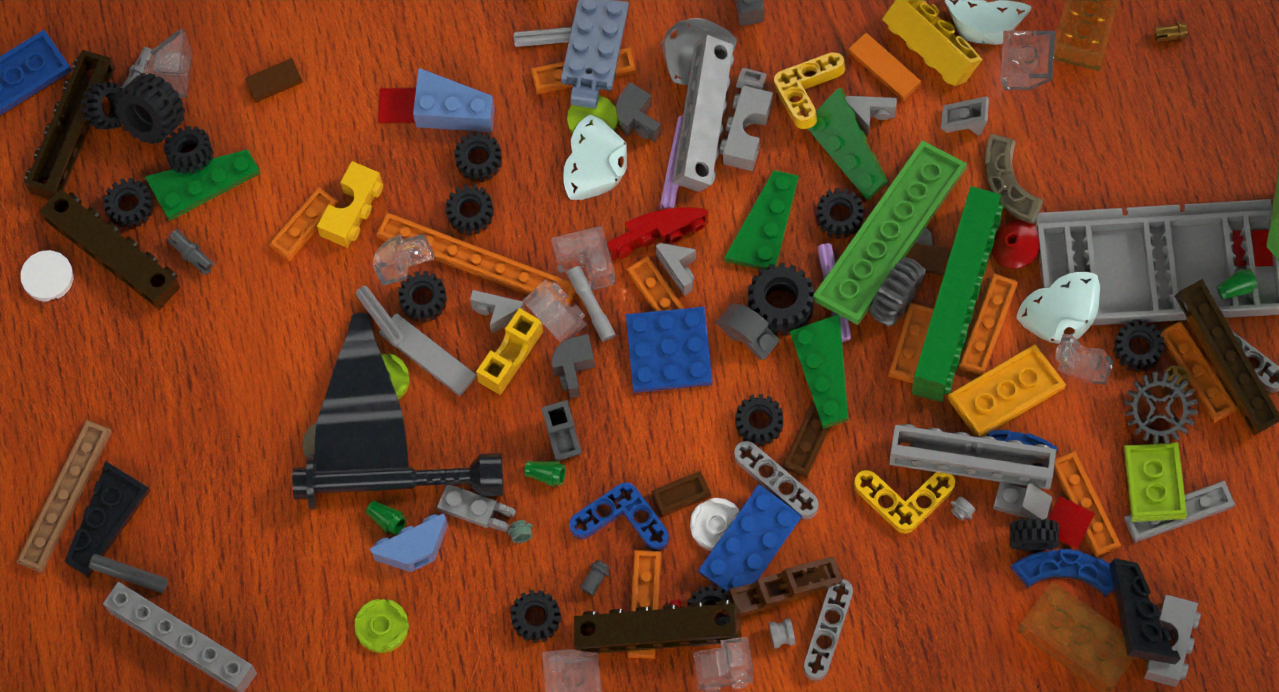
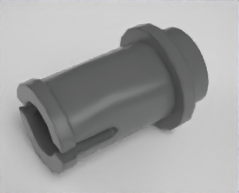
[579,560,610,596]

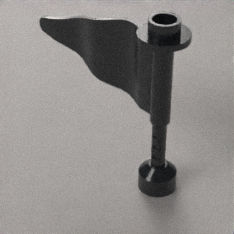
[292,313,504,510]

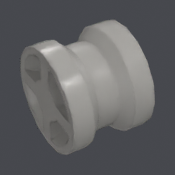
[768,618,796,649]

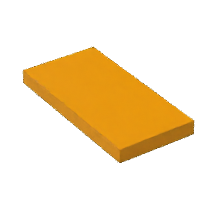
[947,344,1066,438]

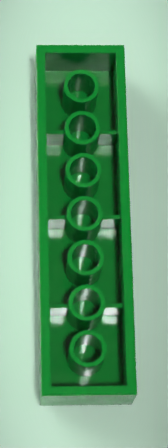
[911,186,1004,403]

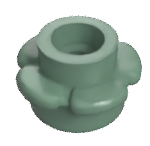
[507,520,533,543]

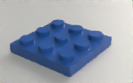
[626,307,712,393]

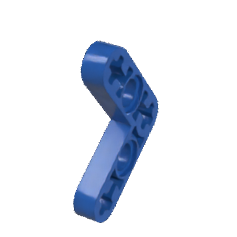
[570,483,669,551]

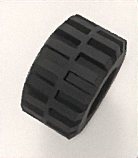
[114,73,185,144]
[748,263,814,336]

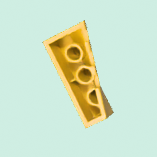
[882,0,983,86]

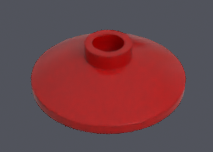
[992,220,1040,269]

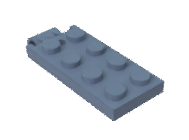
[561,0,629,109]

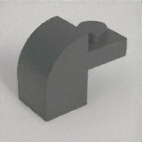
[616,82,661,142]
[715,303,780,360]
[552,334,595,398]
[541,400,582,461]

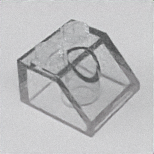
[144,29,193,98]
[1000,31,1056,90]
[542,649,602,692]

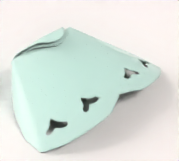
[945,0,1032,45]
[563,115,627,200]
[1016,272,1100,344]

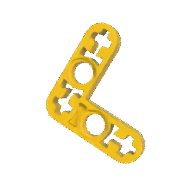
[774,52,845,129]
[854,470,955,534]

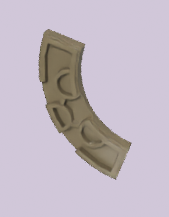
[985,134,1043,224]

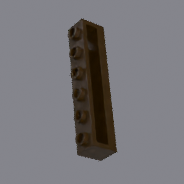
[24,50,115,199]
[40,189,180,310]
[1174,279,1279,436]
[574,600,741,655]

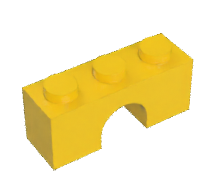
[317,161,383,248]
[476,308,543,395]

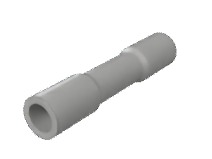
[566,266,616,342]

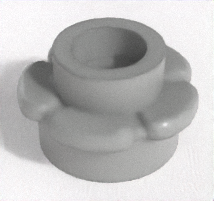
[951,496,976,521]

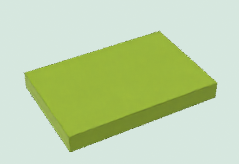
[1124,442,1187,522]

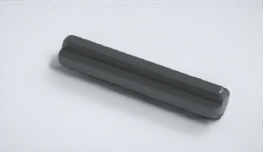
[89,554,168,593]

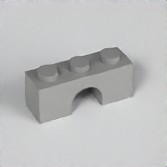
[719,85,773,171]
[1144,595,1201,687]

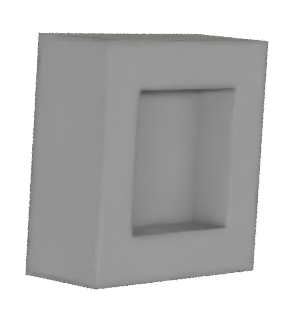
[736,67,767,90]

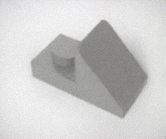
[845,96,897,135]
[941,96,989,135]
[656,243,697,296]
[470,290,525,333]
[993,482,1052,520]

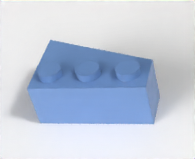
[413,68,495,132]

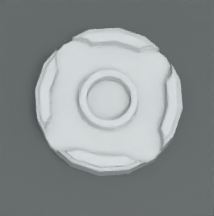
[21,250,74,302]
[690,498,739,551]

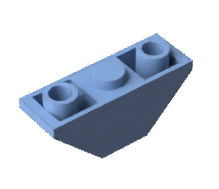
[370,513,448,572]

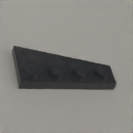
[64,461,150,578]
[1109,558,1181,665]

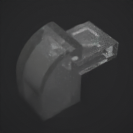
[372,234,434,286]
[1055,334,1114,385]

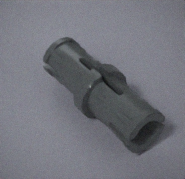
[167,229,215,275]

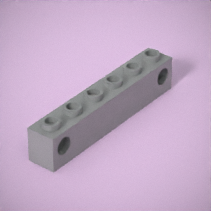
[672,35,734,192]
[889,424,1056,489]
[103,582,257,692]

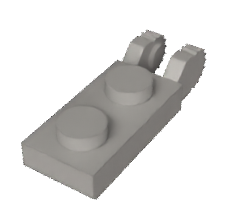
[437,485,516,532]

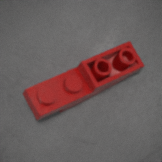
[606,207,709,261]

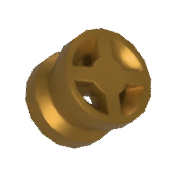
[1160,365,1190,397]

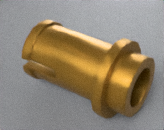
[1154,21,1188,43]

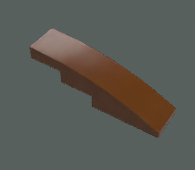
[727,557,843,616]

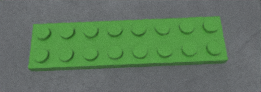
[813,140,967,325]

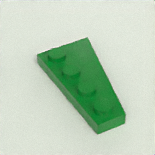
[808,88,888,200]
[145,149,261,222]
[724,170,799,271]
[789,315,849,429]

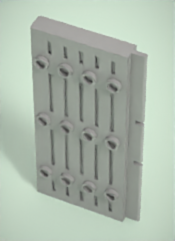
[1036,199,1279,326]

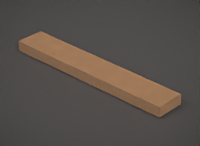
[16,420,112,574]

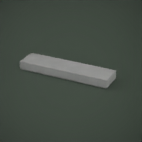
[379,313,477,397]
[1124,481,1235,543]

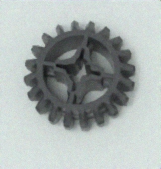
[870,257,925,327]
[1124,371,1198,444]

